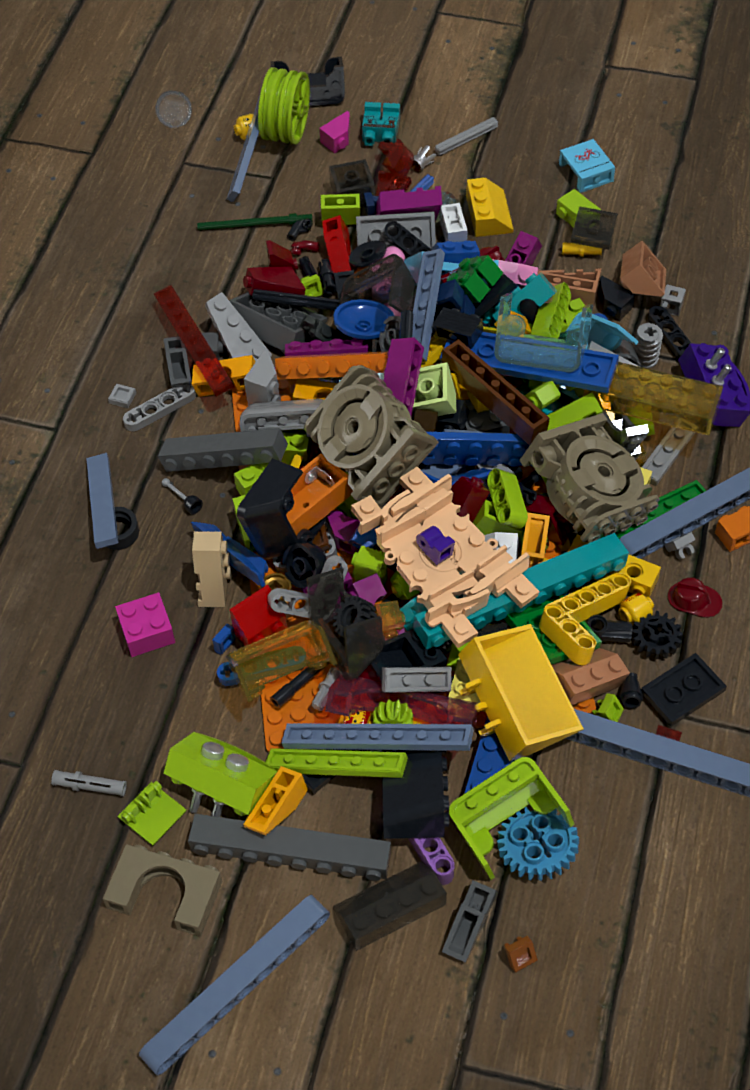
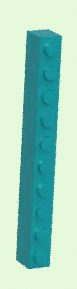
[413,533,629,649]

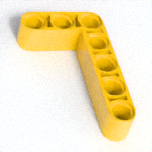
[539,573,631,665]

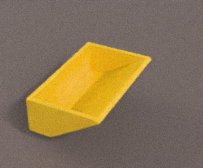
[458,624,584,761]

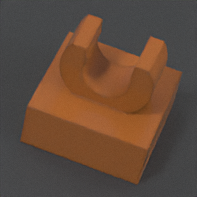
[505,936,538,972]

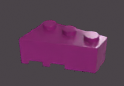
[376,186,442,222]

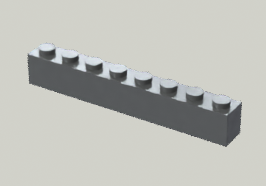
[188,814,391,881]

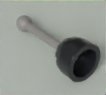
[162,478,203,515]

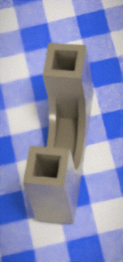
[103,844,222,937]

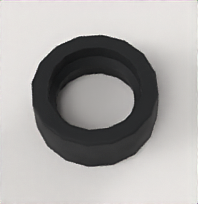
[106,507,140,550]

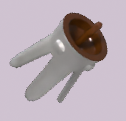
[410,145,436,172]

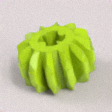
[373,699,413,724]

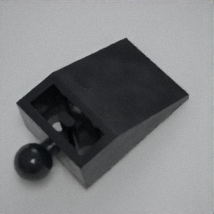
[362,629,453,683]

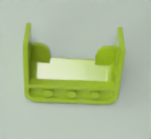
[449,757,575,880]

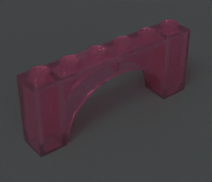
[325,673,479,729]

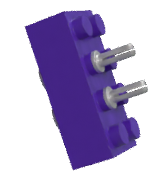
[678,343,750,427]

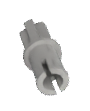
[312,667,344,711]

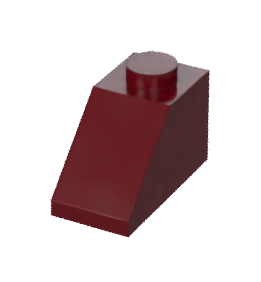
[266,240,298,271]

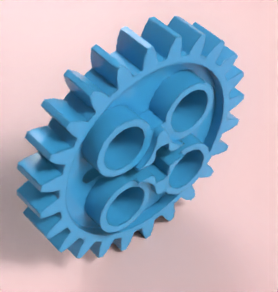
[497,806,579,881]

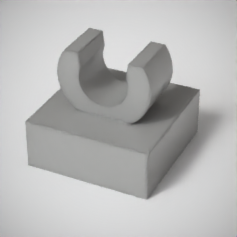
[664,532,695,560]

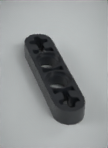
[648,306,691,362]

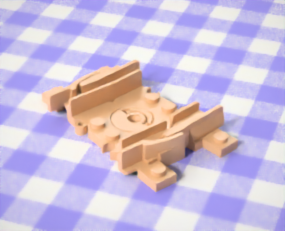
[351,467,539,648]

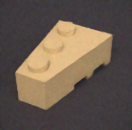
[192,532,232,607]

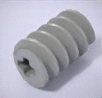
[634,323,663,369]

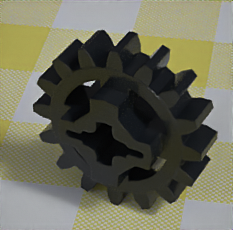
[632,611,683,659]

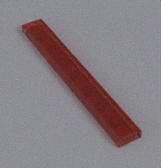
[154,285,234,397]

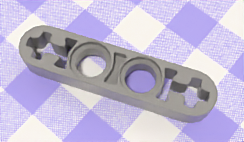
[123,384,196,431]

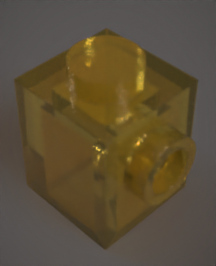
[373,600,405,639]

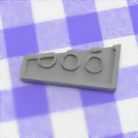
[205,292,272,361]

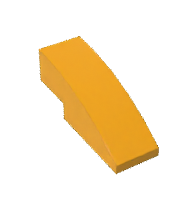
[520,512,550,568]

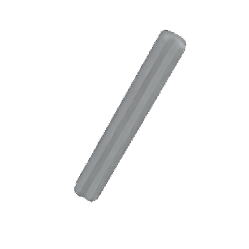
[435,117,498,155]

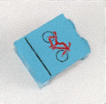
[559,139,615,193]

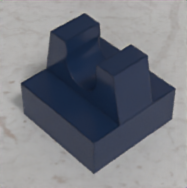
[364,192,378,216]

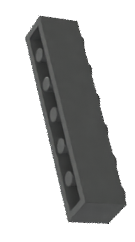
[158,428,288,472]

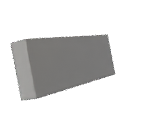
[382,667,452,692]

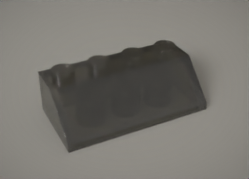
[333,861,447,951]

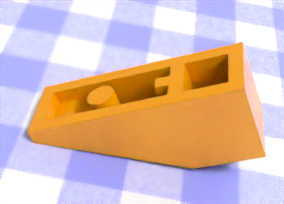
[243,766,308,835]

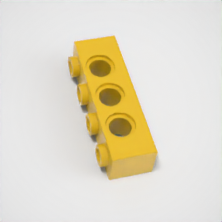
[568,534,661,597]

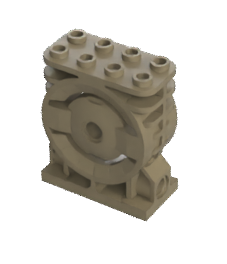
[304,365,439,508]
[519,413,660,543]

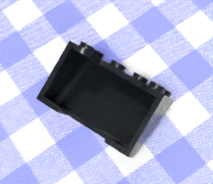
[382,750,449,839]

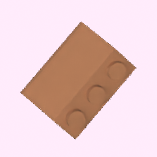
[620,241,666,297]
[552,648,630,705]

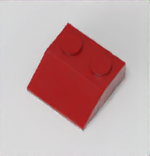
[229,584,287,652]

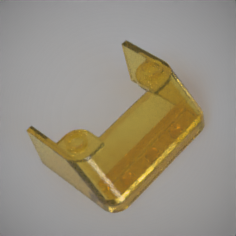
[226,620,337,702]

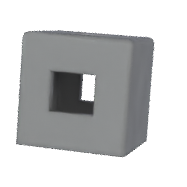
[660,285,686,316]

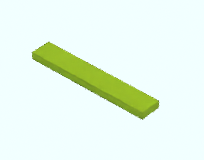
[266,748,408,778]

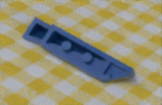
[191,522,268,587]

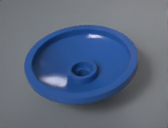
[333,299,395,340]

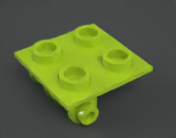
[117,781,187,846]

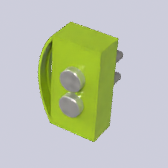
[163,732,277,817]

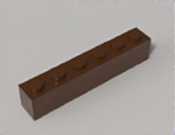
[441,339,550,445]

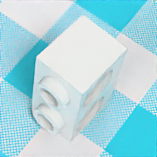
[440,203,467,242]

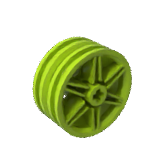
[258,67,310,145]

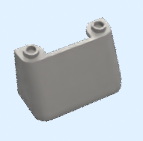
[240,399,323,437]

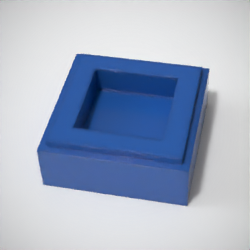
[212,623,235,655]

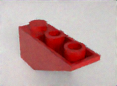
[322,215,353,273]

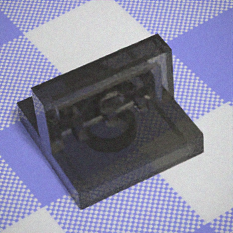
[571,206,618,250]

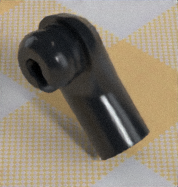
[287,218,313,241]

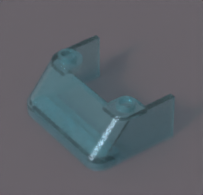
[494,293,593,372]

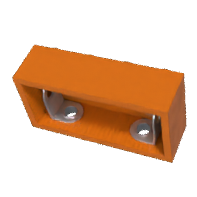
[286,454,353,536]

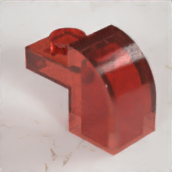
[378,139,414,178]

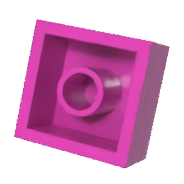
[115,592,176,657]

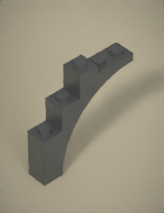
[587,382,649,460]

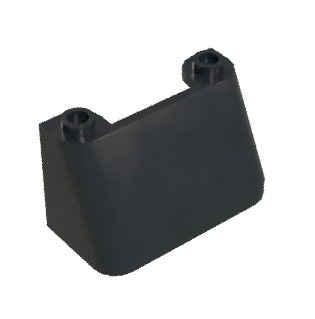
[270,57,345,106]

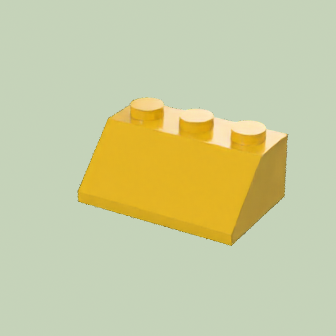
[466,178,514,237]

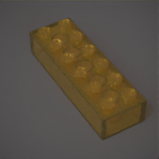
[583,362,723,436]

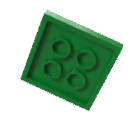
[504,595,602,665]

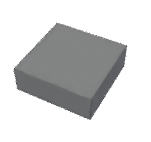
[108,384,136,408]

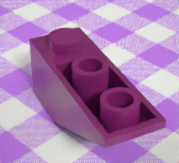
[505,231,542,266]

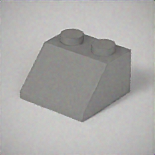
[244,350,281,406]

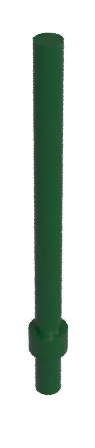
[197,213,313,230]

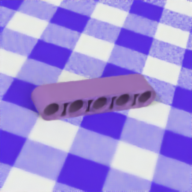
[408,838,454,885]

